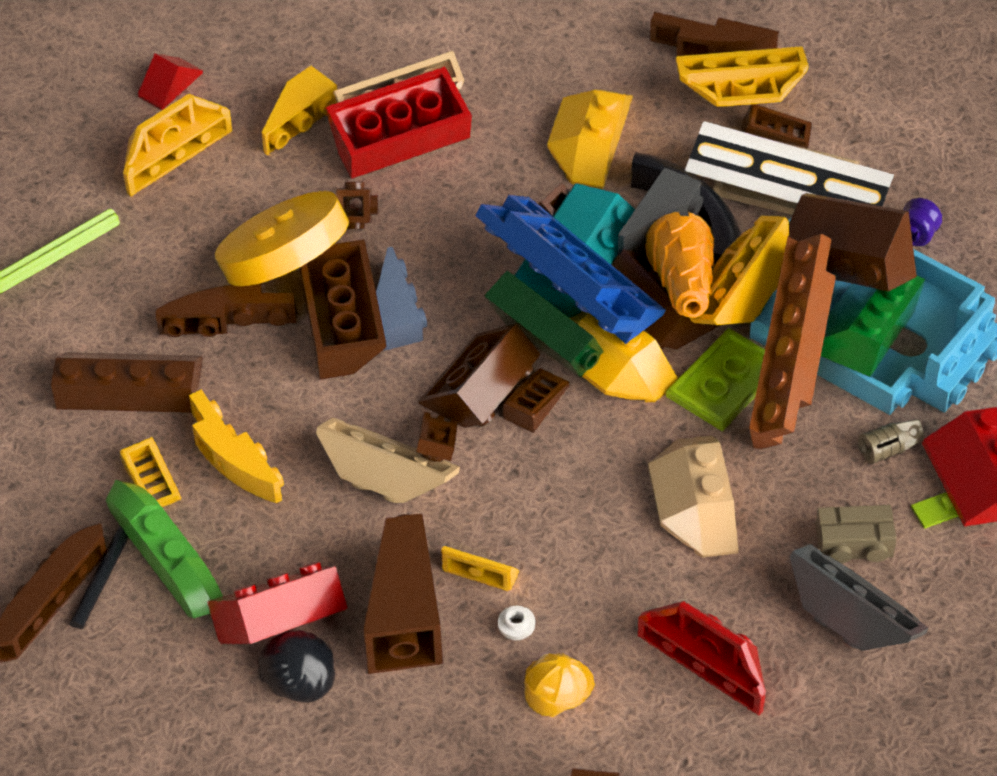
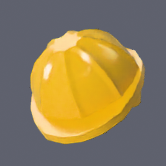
[524,653,595,717]

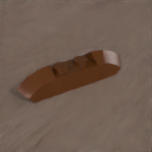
[0,522,107,663]

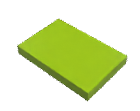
[666,328,765,431]

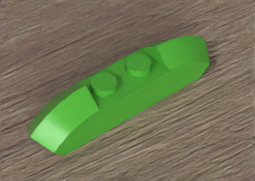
[105,479,223,618]

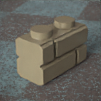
[815,505,896,564]

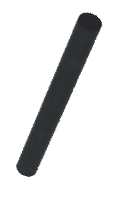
[69,525,129,629]

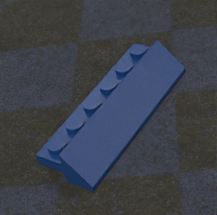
[475,195,666,344]

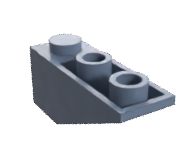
[376,247,427,351]

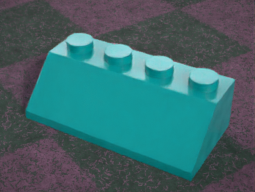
[514,183,635,318]

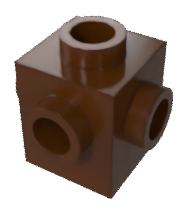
[336,181,379,229]

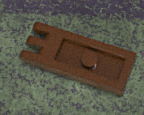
[416,411,458,462]

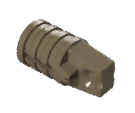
[858,419,925,465]

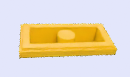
[441,546,519,591]

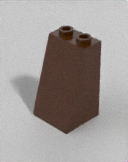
[364,513,443,674]

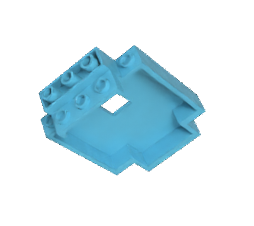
[750,217,997,415]

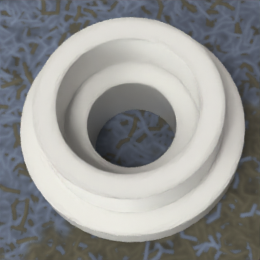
[498,606,535,640]

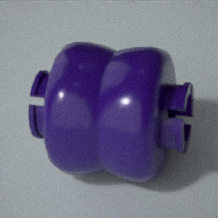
[903,198,942,247]

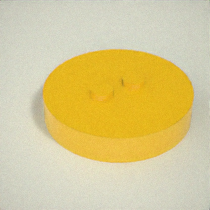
[215,191,349,286]

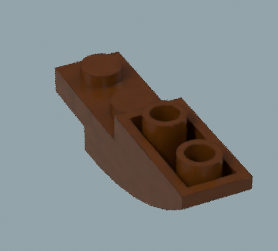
[650,12,779,56]
[155,283,297,337]

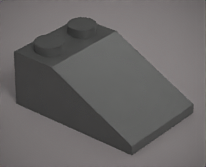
[618,168,703,256]

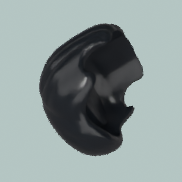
[258,630,335,703]

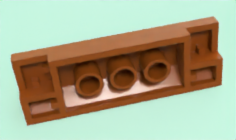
[749,234,836,449]

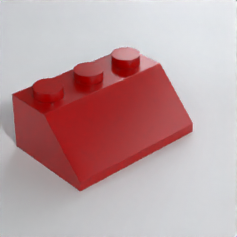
[922,407,997,527]

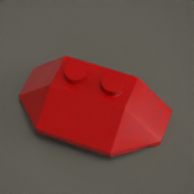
[637,601,766,716]

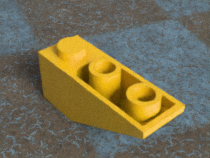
[262,66,337,155]

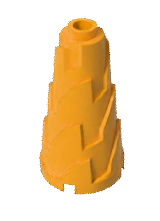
[645,212,714,318]

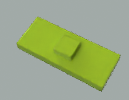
[911,492,959,529]

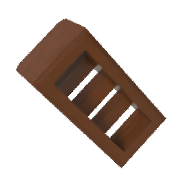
[741,104,812,148]
[503,368,570,433]

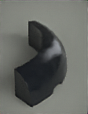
[631,152,741,269]

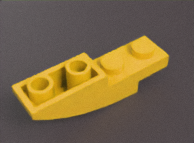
[189,389,284,503]

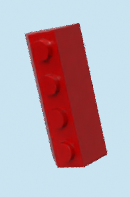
[326,67,472,179]

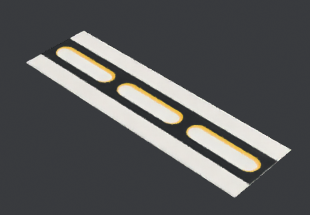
[685,121,894,207]

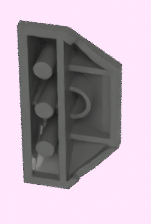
[789,544,929,651]

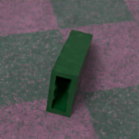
[484,270,604,378]

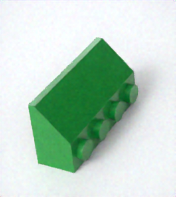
[821,276,925,377]

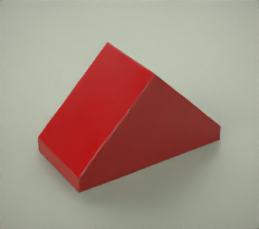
[138,53,203,110]

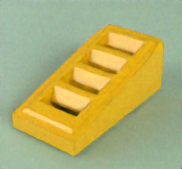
[120,437,182,507]

